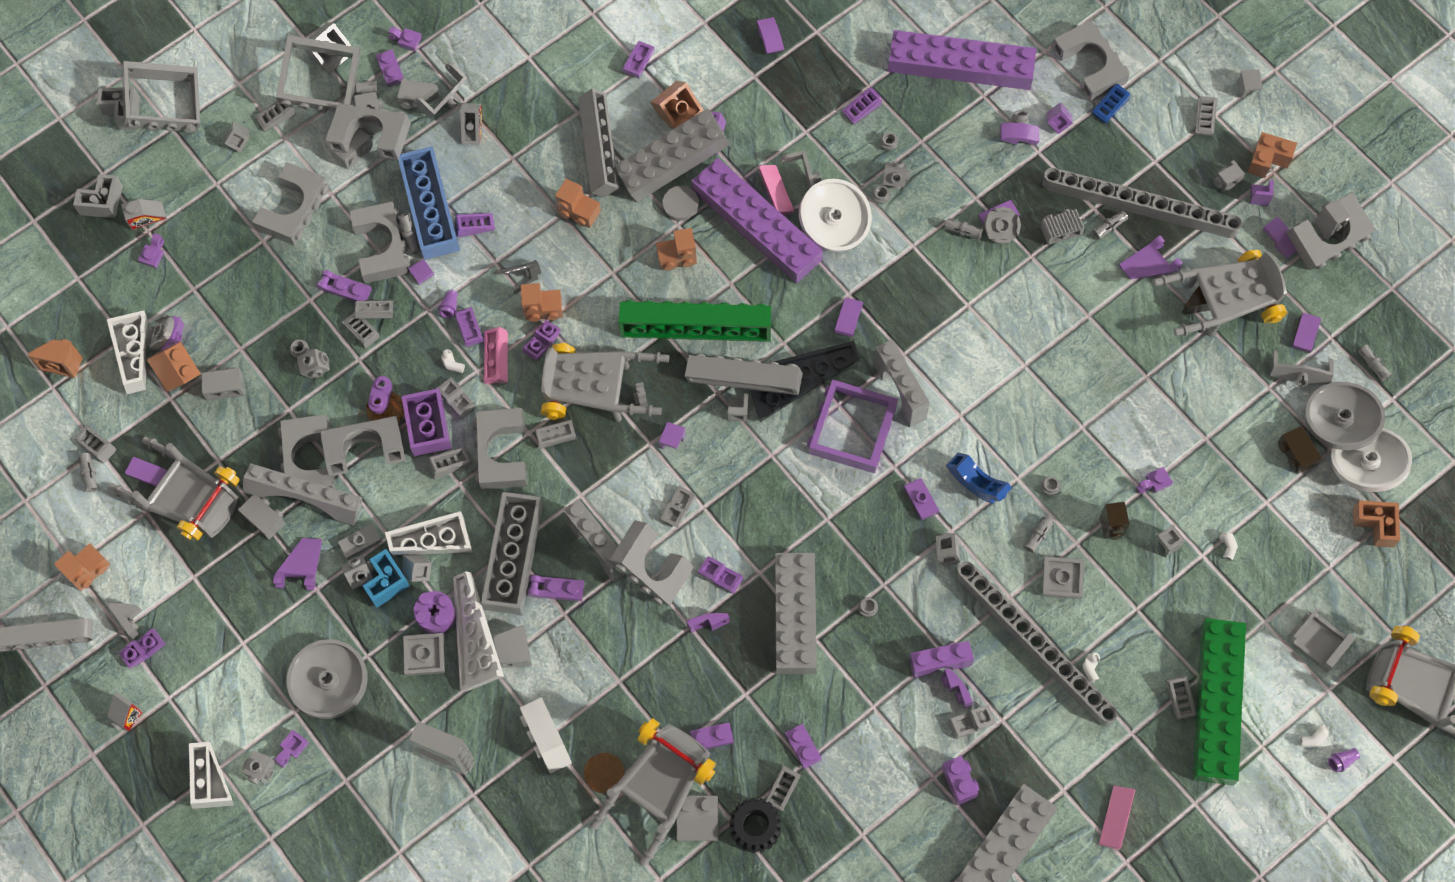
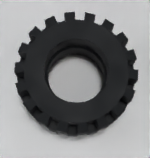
[730,798,781,853]

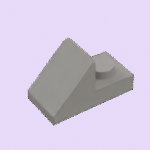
[107,603,142,640]

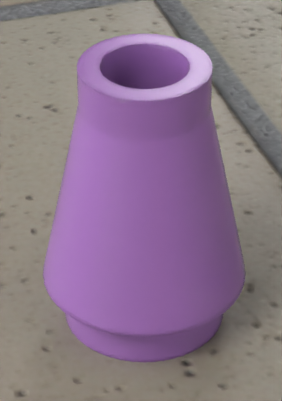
[438,290,458,319]
[1328,748,1360,773]

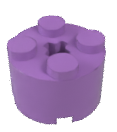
[414,591,456,634]

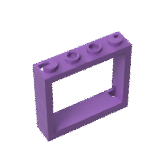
[807,379,898,474]

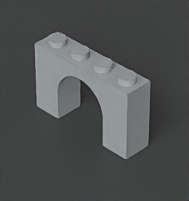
[1052,20,1130,102]
[325,104,411,160]
[252,162,329,246]
[1286,192,1376,270]
[349,201,410,283]
[874,339,930,427]
[473,408,527,490]
[278,414,335,498]
[320,416,406,477]
[563,499,625,583]
[610,520,694,606]
[409,721,475,776]

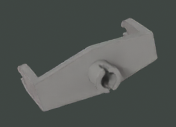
[414,62,468,118]
[781,150,822,212]
[1270,350,1334,387]

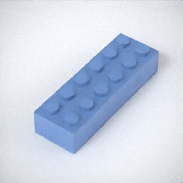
[398,146,460,260]

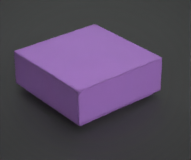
[408,259,434,285]

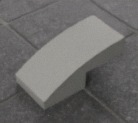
[436,377,477,419]
[660,486,696,528]
[948,705,996,739]

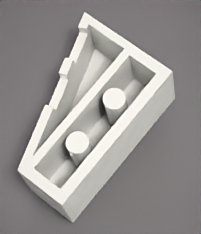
[519,697,572,774]
[189,742,234,809]

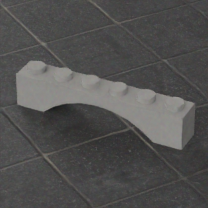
[243,463,362,526]

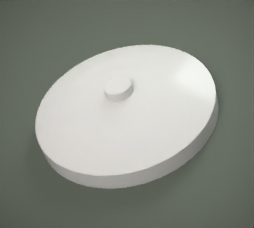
[799,179,872,252]
[1331,428,1412,492]

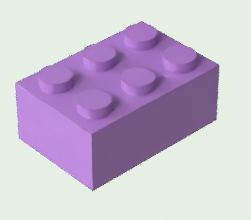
[402,388,452,456]

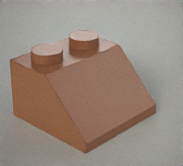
[650,81,704,129]
[28,339,83,378]
[147,340,201,391]

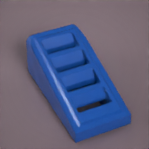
[1092,84,1130,124]

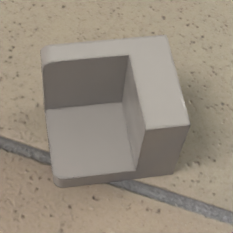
[1238,69,1263,98]
[224,121,249,152]
[728,394,748,422]
[1156,525,1185,557]
[401,555,432,582]

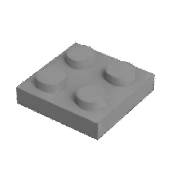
[1042,556,1084,600]
[403,633,445,676]

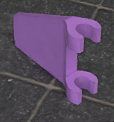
[1119,236,1183,280]
[273,538,322,590]

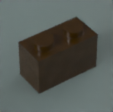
[1278,426,1322,474]
[1100,502,1129,540]

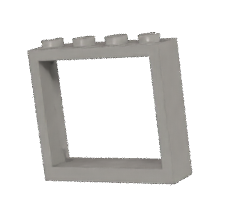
[276,35,361,114]
[121,61,200,133]

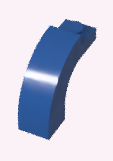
[946,452,1012,504]

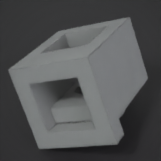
[1213,160,1245,193]
[936,533,961,565]

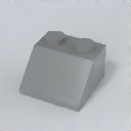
[305,23,351,74]
[677,796,718,841]

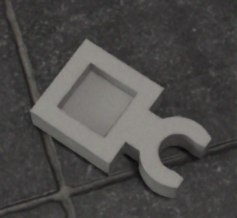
[633,382,648,407]

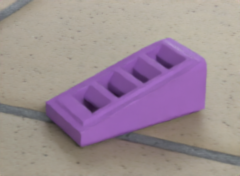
[842,87,882,125]
[455,213,495,237]

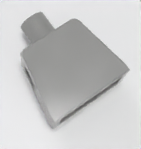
[493,625,532,668]

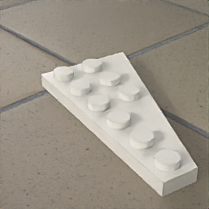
[453,571,504,692]

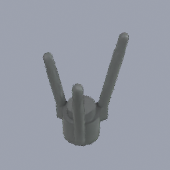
[494,260,541,294]

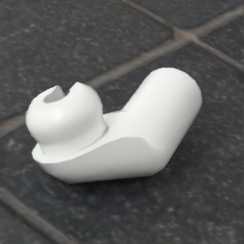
[441,349,465,373]
[1219,532,1238,561]
[1082,652,1100,683]
[1300,725,1328,746]

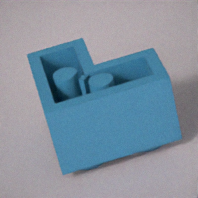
[363,549,410,608]

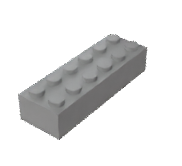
[615,108,730,202]
[481,492,543,615]
[775,553,817,674]
[955,784,1058,882]

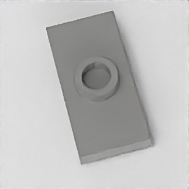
[355,301,393,319]
[535,420,577,449]
[338,524,382,560]

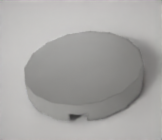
[662,186,699,221]
[983,207,1021,244]
[146,314,174,350]

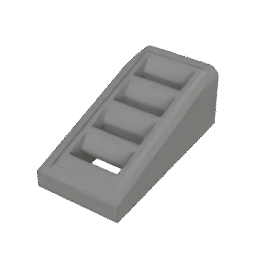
[1195,96,1217,136]
[255,101,296,131]
[342,312,380,349]
[74,425,116,463]
[427,447,471,479]
[1165,675,1197,720]
[765,765,802,812]

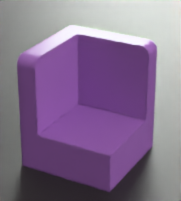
[1046,102,1073,134]
[1250,180,1274,206]
[659,422,686,449]

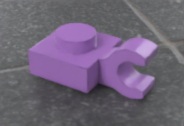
[388,27,422,51]
[138,233,165,269]
[1136,467,1173,494]
[275,730,309,767]

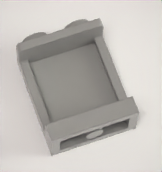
[1289,608,1356,673]

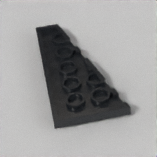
[750,341,859,422]

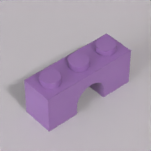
[909,641,974,678]

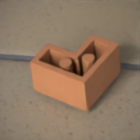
[1247,132,1297,178]
[555,179,601,228]
[656,228,697,271]
[521,283,563,322]
[1353,500,1400,548]
[54,543,110,591]

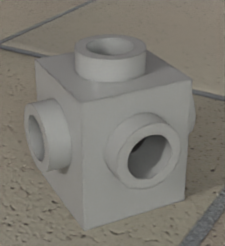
[883,161,910,189]
[297,349,330,379]
[341,556,374,589]
[242,750,276,785]

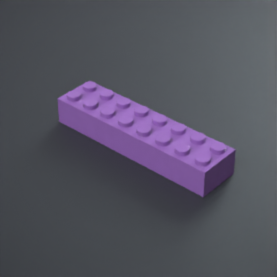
[888,30,1037,90]
[692,158,823,284]

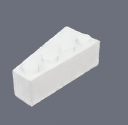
[107,310,148,394]
[385,511,473,555]

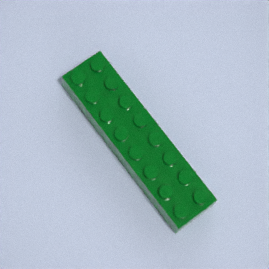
[619,300,771,342]
[1193,618,1246,786]

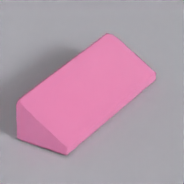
[759,165,795,216]
[484,327,508,384]
[1099,786,1135,851]

